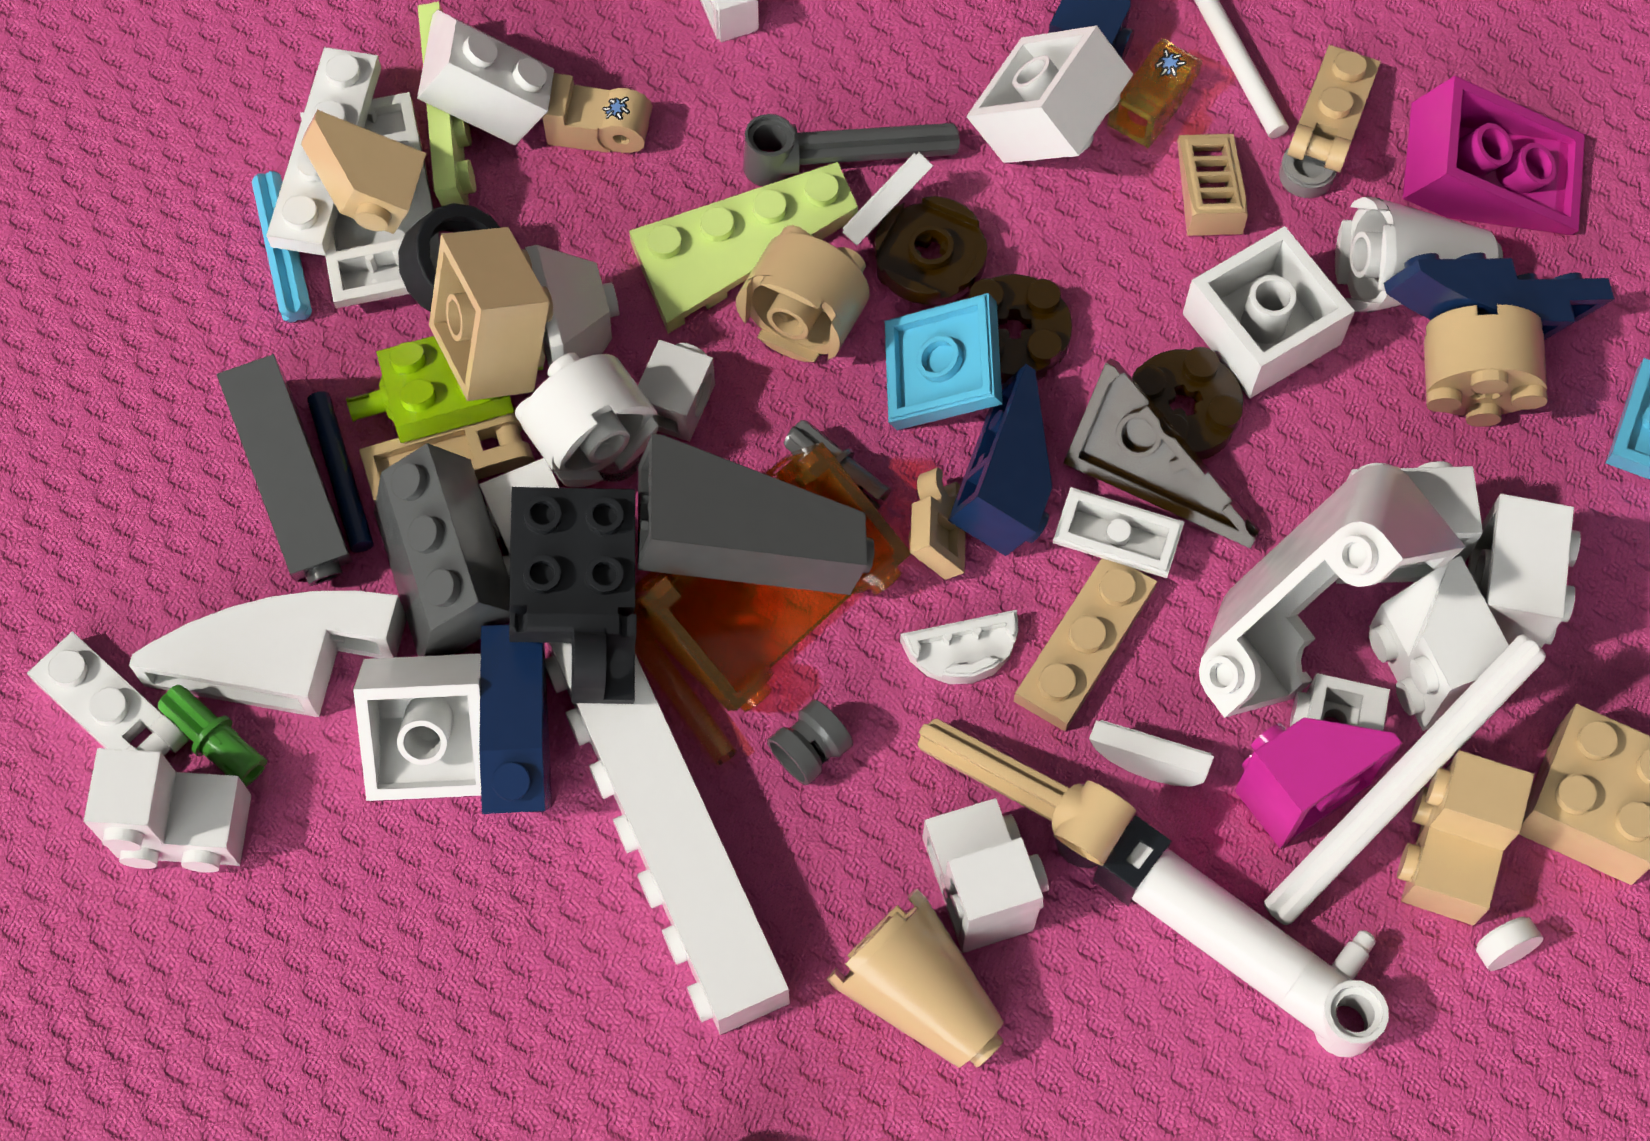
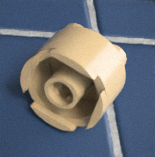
[736,226,869,362]
[1424,304,1547,427]

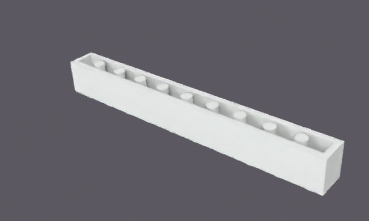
[479,458,790,1035]

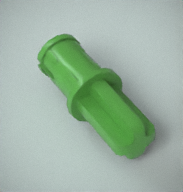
[158,684,267,787]

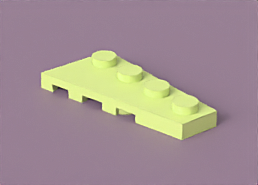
[629,162,858,333]

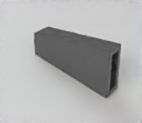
[216,354,352,586]
[638,434,875,595]

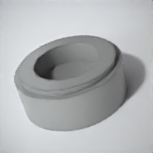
[1279,148,1336,198]

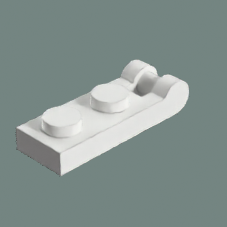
[27,631,189,755]

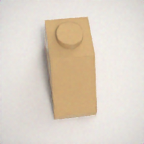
[301,109,426,234]

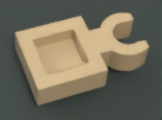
[908,467,965,580]

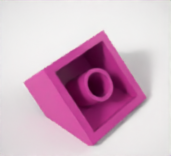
[1235,717,1402,849]

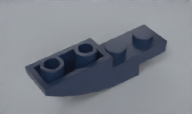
[1384,252,1614,340]

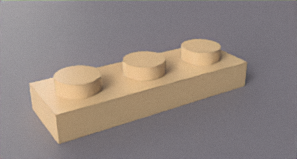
[1013,558,1157,732]

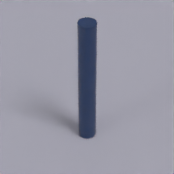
[307,391,374,553]

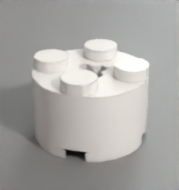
[515,353,658,488]

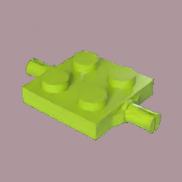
[346,336,543,443]

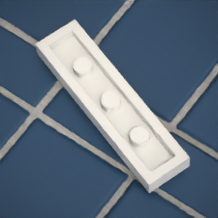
[266,47,381,256]

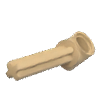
[917,719,1136,866]

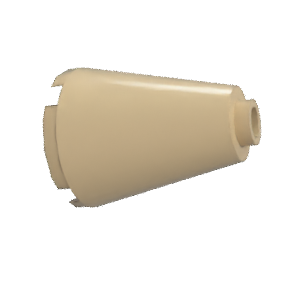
[826,889,1004,1068]

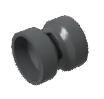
[767,699,853,785]

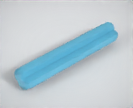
[252,171,312,323]

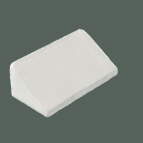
[1053,487,1184,578]

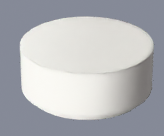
[1476,917,1544,971]

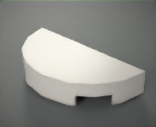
[842,152,933,246]
[900,610,1018,684]
[1089,720,1214,787]

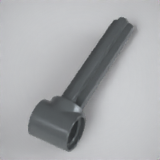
[743,114,960,187]

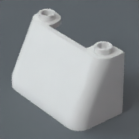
[1199,464,1466,718]

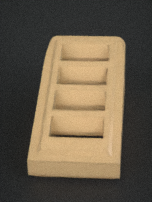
[1177,134,1248,236]

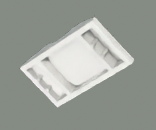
[300,92,440,308]

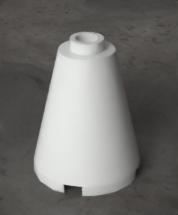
[1335,197,1503,312]

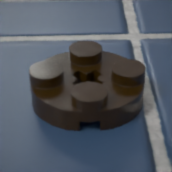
[875,196,988,307]
[967,274,1072,384]
[1132,347,1243,460]

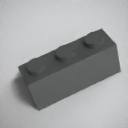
[374,443,510,656]

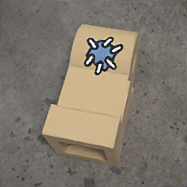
[542,73,652,153]

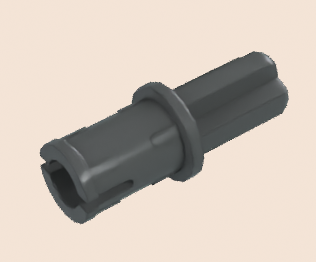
[784,420,892,518]

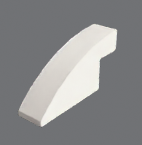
[129,591,407,717]

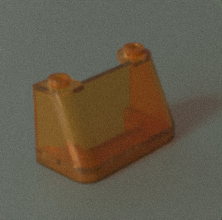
[634,442,911,712]

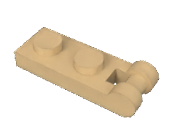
[1287,45,1381,173]
[359,407,535,503]

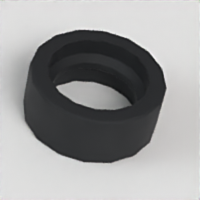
[398,203,501,312]

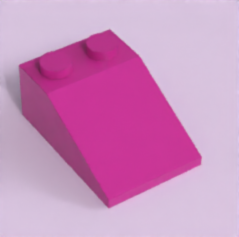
[1403,76,1585,235]

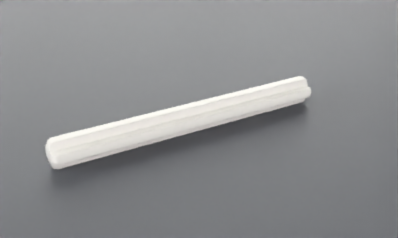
[1264,635,1546,925]

